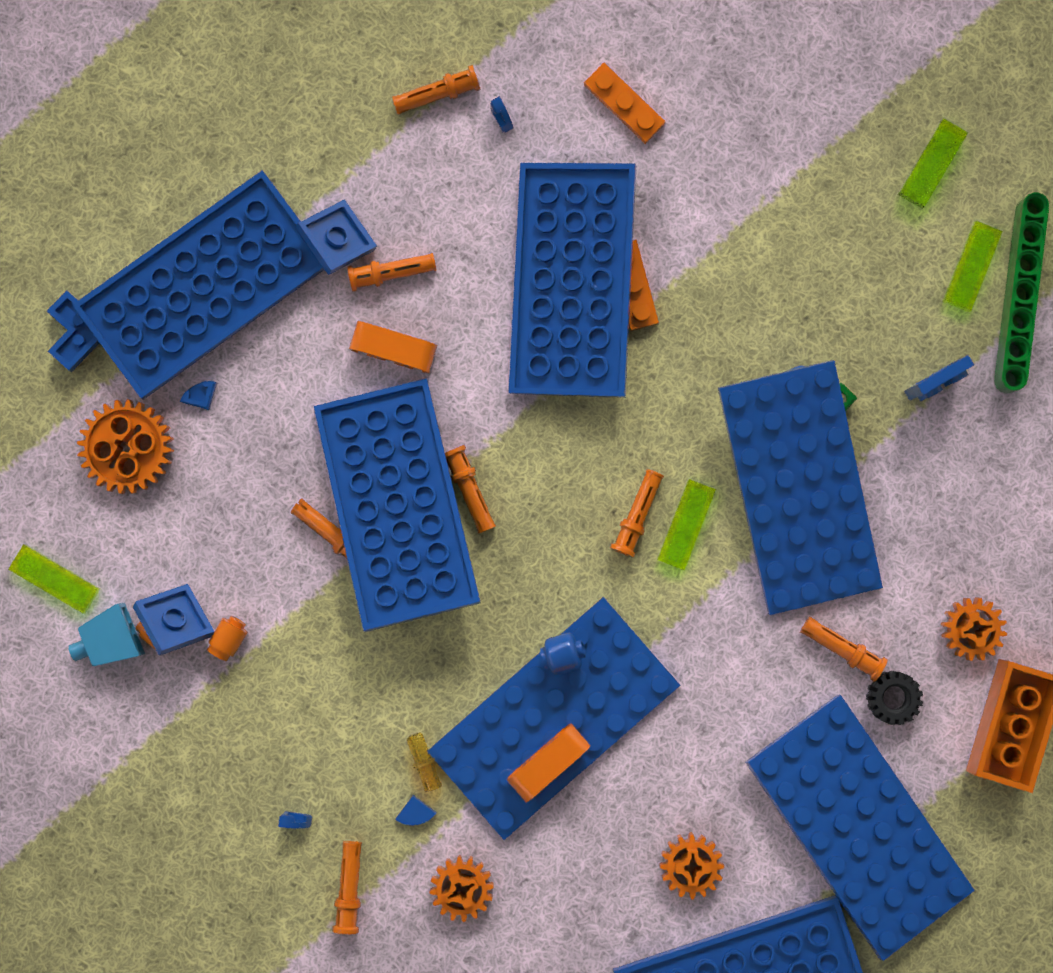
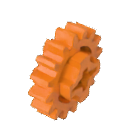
[941,597,1007,661]
[659,832,724,899]
[430,855,494,922]

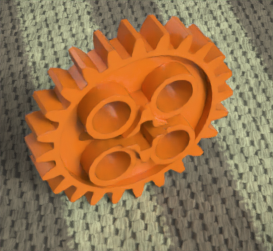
[77,399,174,494]

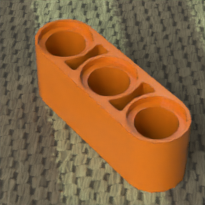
[349,321,437,374]
[506,723,591,802]

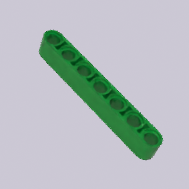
[994,192,1049,393]

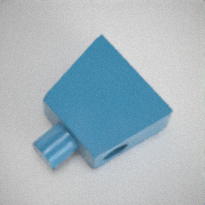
[68,603,145,666]

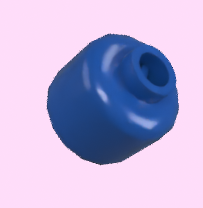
[540,633,586,675]

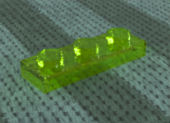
[897,118,968,209]
[942,221,1003,312]
[657,479,716,571]
[8,544,100,614]

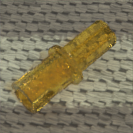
[407,732,442,792]

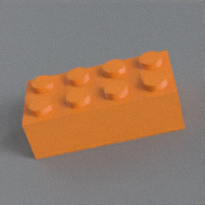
[966,659,1053,793]

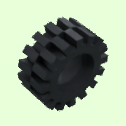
[866,671,923,725]

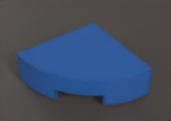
[490,96,513,133]
[180,381,217,410]
[395,795,437,825]
[278,811,312,828]

